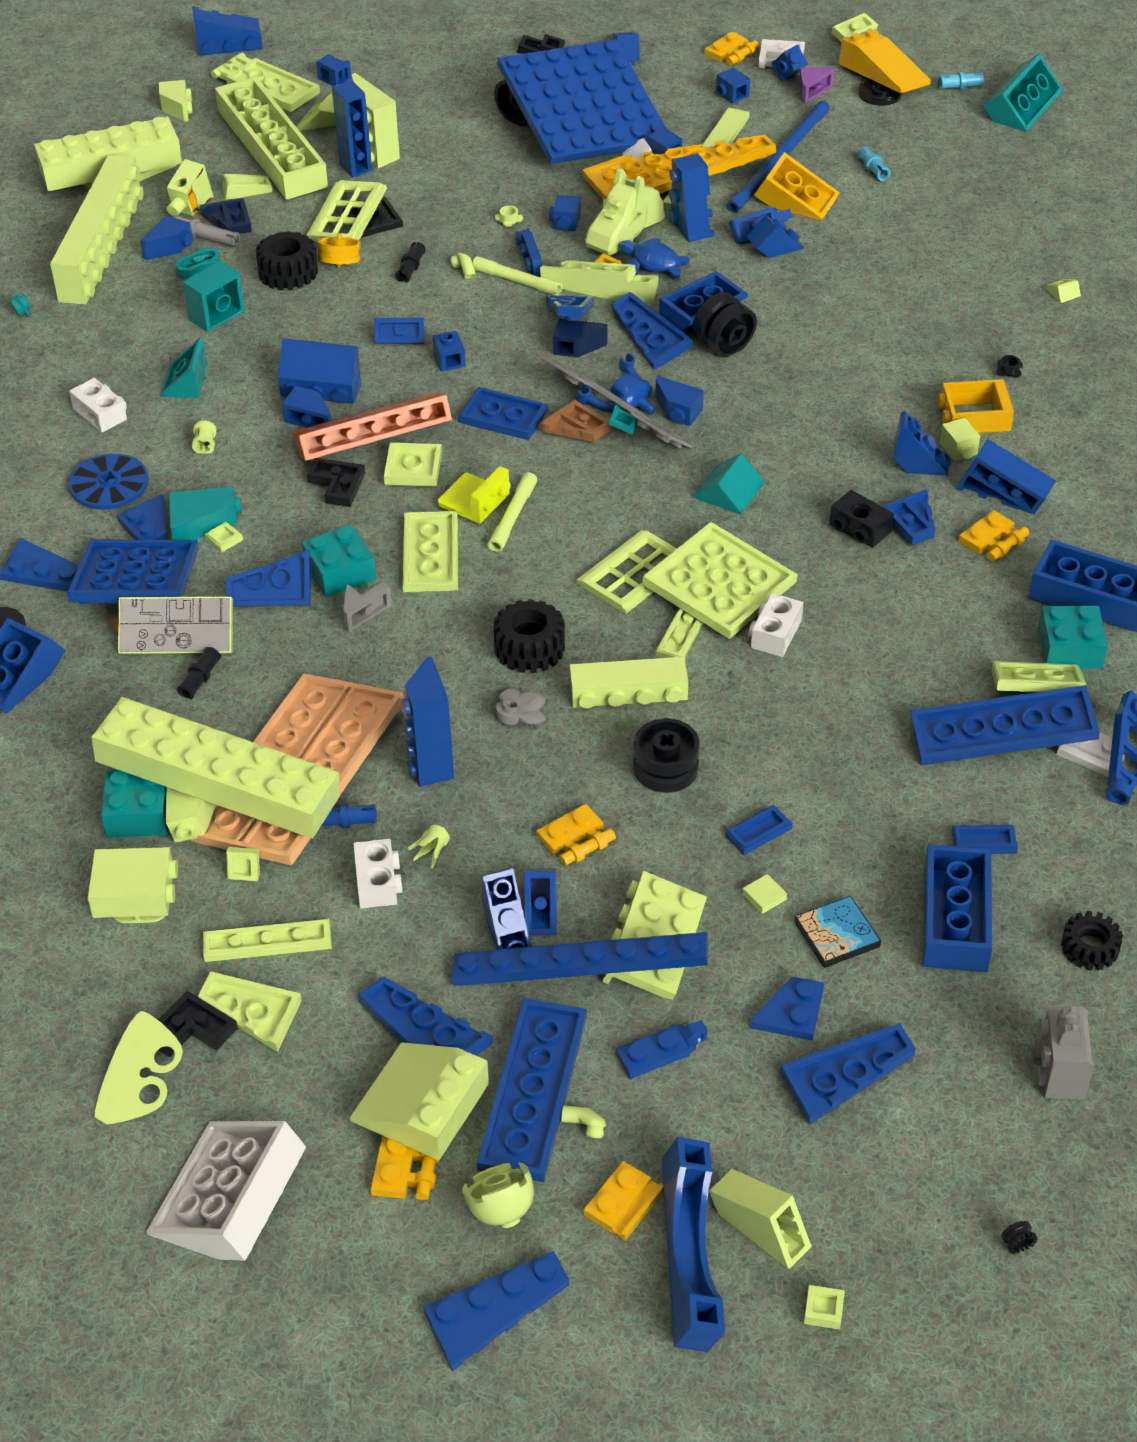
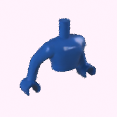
[575,353,656,416]

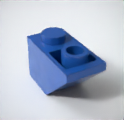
[747,215,804,258]

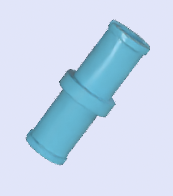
[937,72,984,90]
[857,146,891,181]

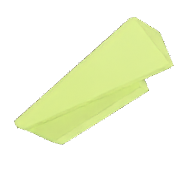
[540,260,659,308]

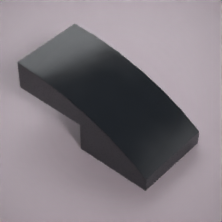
[517,34,565,54]

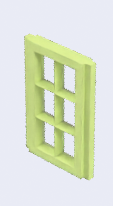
[307,180,387,242]
[577,530,677,614]

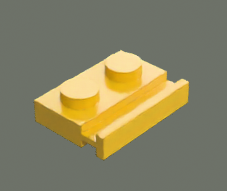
[583,1161,664,1241]

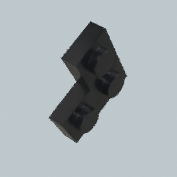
[307,458,366,507]
[158,991,238,1057]

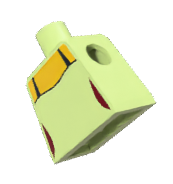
[167,159,213,216]

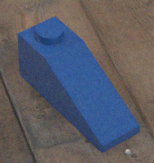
[613,32,640,66]

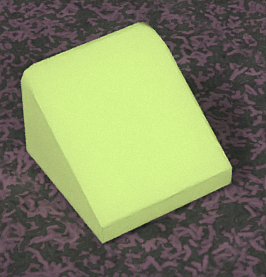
[1044,279,1081,303]

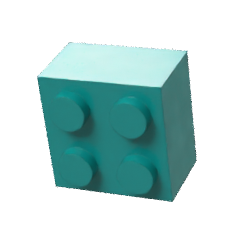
[183,260,245,332]
[301,524,376,597]
[1038,606,1108,669]
[101,770,168,838]

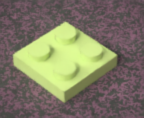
[384,443,442,486]

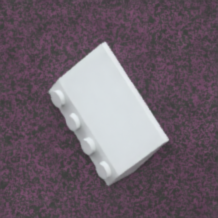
[146,1121,306,1261]

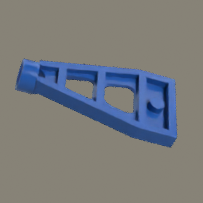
[1106,690,1137,805]

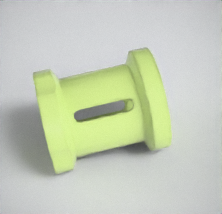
[192,420,217,454]

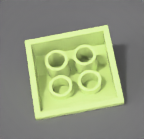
[352,73,400,168]
[350,1042,489,1161]

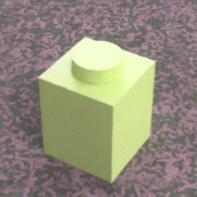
[939,418,980,461]

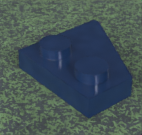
[200,198,252,234]

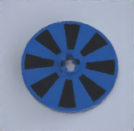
[69,454,149,510]

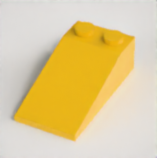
[838,29,931,93]

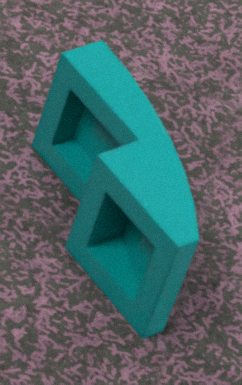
[608,403,638,434]

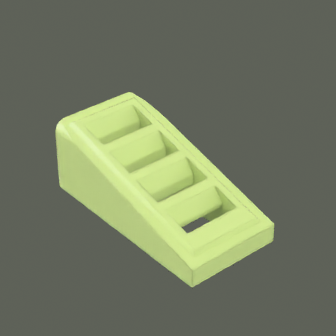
[222,174,273,200]

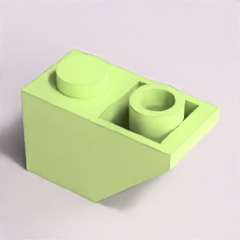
[159,80,193,122]

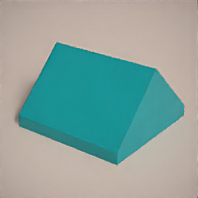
[160,337,208,398]
[693,453,764,515]

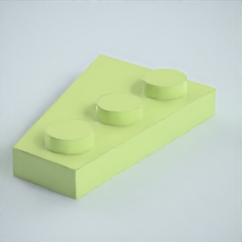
[198,971,302,1052]

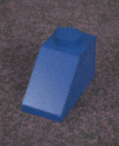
[140,216,193,260]
[655,376,704,426]
[282,386,331,428]
[524,868,557,935]

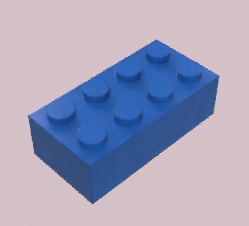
[1029,539,1137,632]
[923,844,992,972]

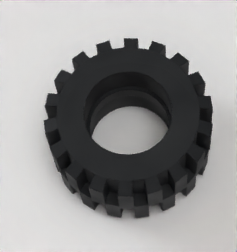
[256,231,318,290]
[493,599,565,673]

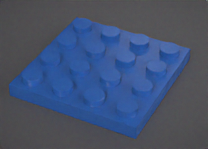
[68,539,199,605]

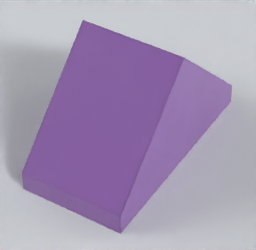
[799,67,834,103]

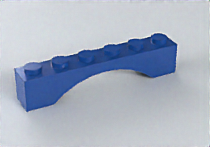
[662,1137,725,1352]

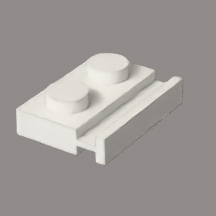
[1057,732,1126,777]

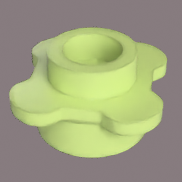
[495,206,523,227]

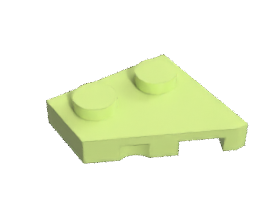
[831,13,878,42]

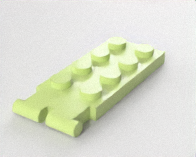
[211,52,320,112]

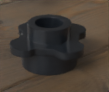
[996,355,1023,378]

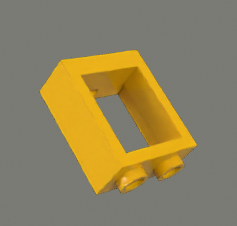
[937,379,1014,433]

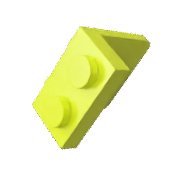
[438,466,511,524]

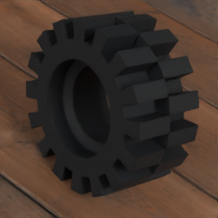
[1061,911,1123,971]

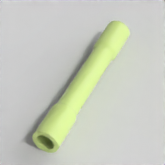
[473,256,562,295]
[487,472,537,552]

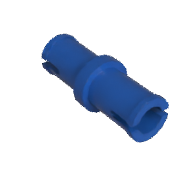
[321,804,377,828]

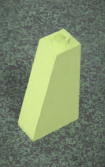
[166,787,216,843]

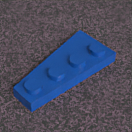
[611,292,693,370]
[423,1251,569,1371]

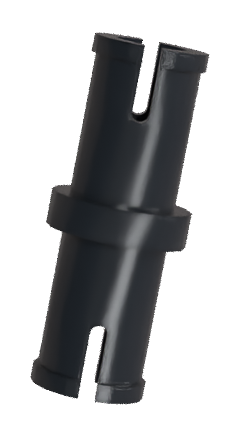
[395,242,426,283]
[177,647,221,699]

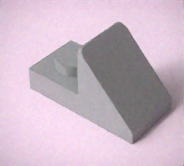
[343,582,392,632]

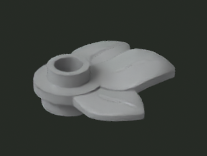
[495,688,546,725]

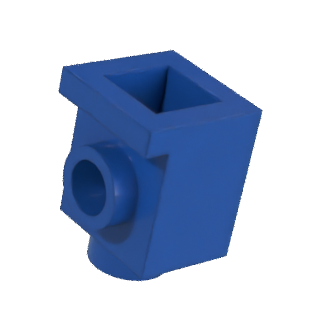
[771,45,808,81]
[316,54,352,86]

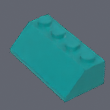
[983,54,1064,132]

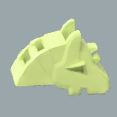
[585,168,665,256]

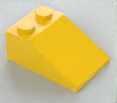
[754,152,840,221]

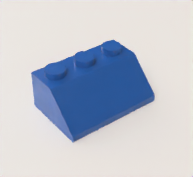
[659,271,748,331]
[278,338,361,404]

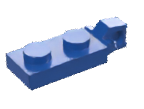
[728,207,793,244]
[516,228,542,277]
[616,1020,708,1079]

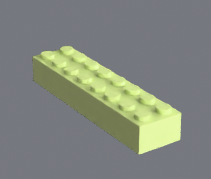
[215,77,328,200]
[50,155,144,304]
[92,697,340,839]

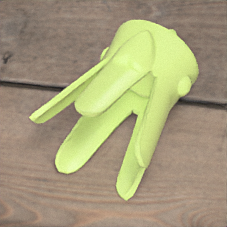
[408,825,450,868]

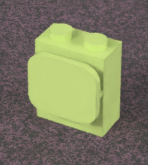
[88,847,178,923]

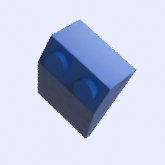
[0,617,66,713]

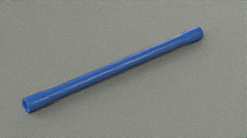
[727,101,830,213]

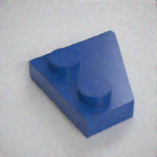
[117,494,168,540]
[750,977,824,1041]

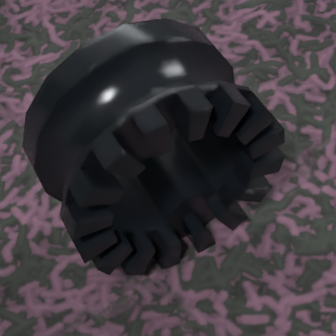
[1001,1221,1038,1254]

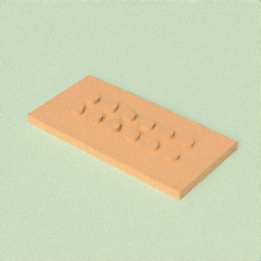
[190,673,404,866]

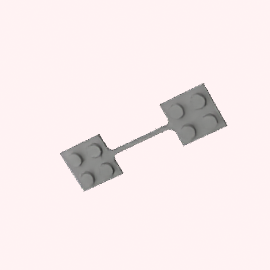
[540,354,694,448]

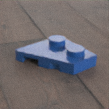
[882,489,935,546]

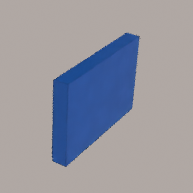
[458,387,548,440]

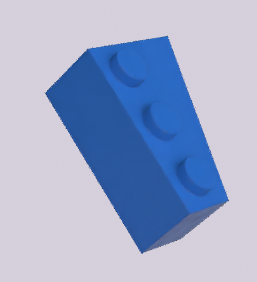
[192,6,263,56]
[956,438,1056,515]

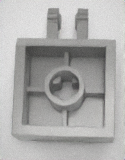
[1034,1005,1094,1100]

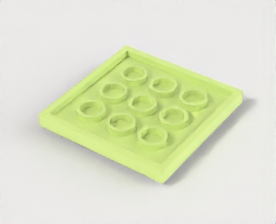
[642,522,798,639]

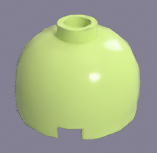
[462,1163,534,1228]

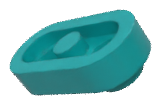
[175,248,221,278]

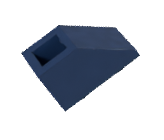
[553,318,608,358]

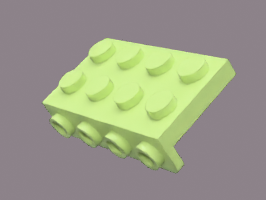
[602,871,707,1000]

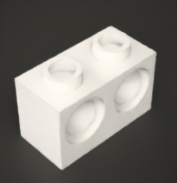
[69,378,127,433]
[748,593,804,657]
[354,839,403,909]

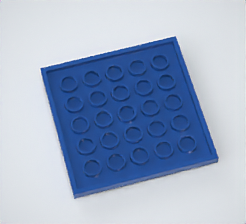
[497,39,667,164]

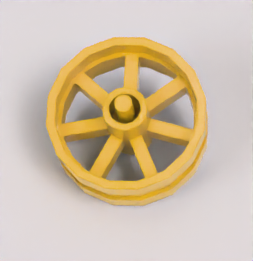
[318,233,361,267]

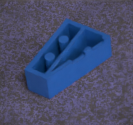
[668,153,715,242]

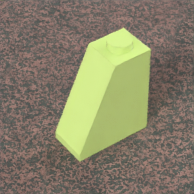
[709,1169,812,1269]

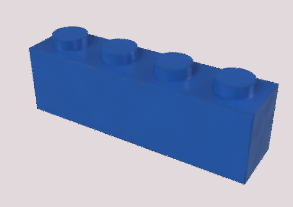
[332,80,372,178]

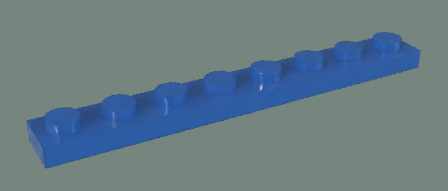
[451,932,709,986]

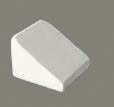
[622,138,651,158]

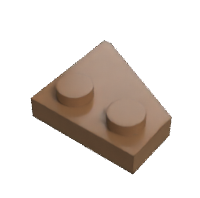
[540,400,612,442]

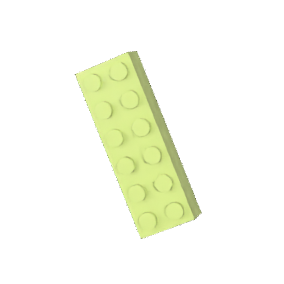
[34,116,182,191]

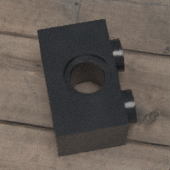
[830,490,894,548]

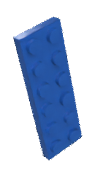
[911,685,1100,765]
[477,998,587,1182]

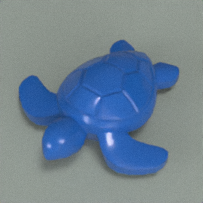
[619,238,690,278]

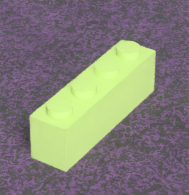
[570,657,688,708]

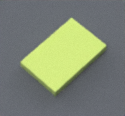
[992,661,1086,692]

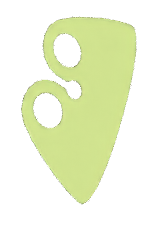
[95,1011,183,1125]

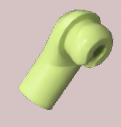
[450,252,476,279]
[562,1105,606,1138]

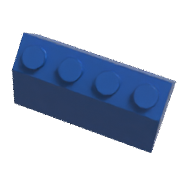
[401,657,454,787]

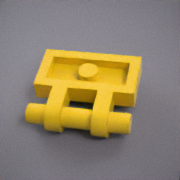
[704,32,759,66]
[958,510,1029,562]
[536,804,616,866]
[371,1135,439,1200]

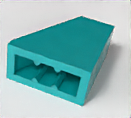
[170,486,242,540]

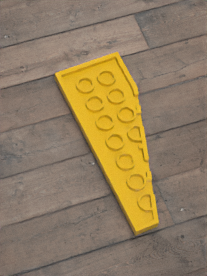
[582,135,776,199]

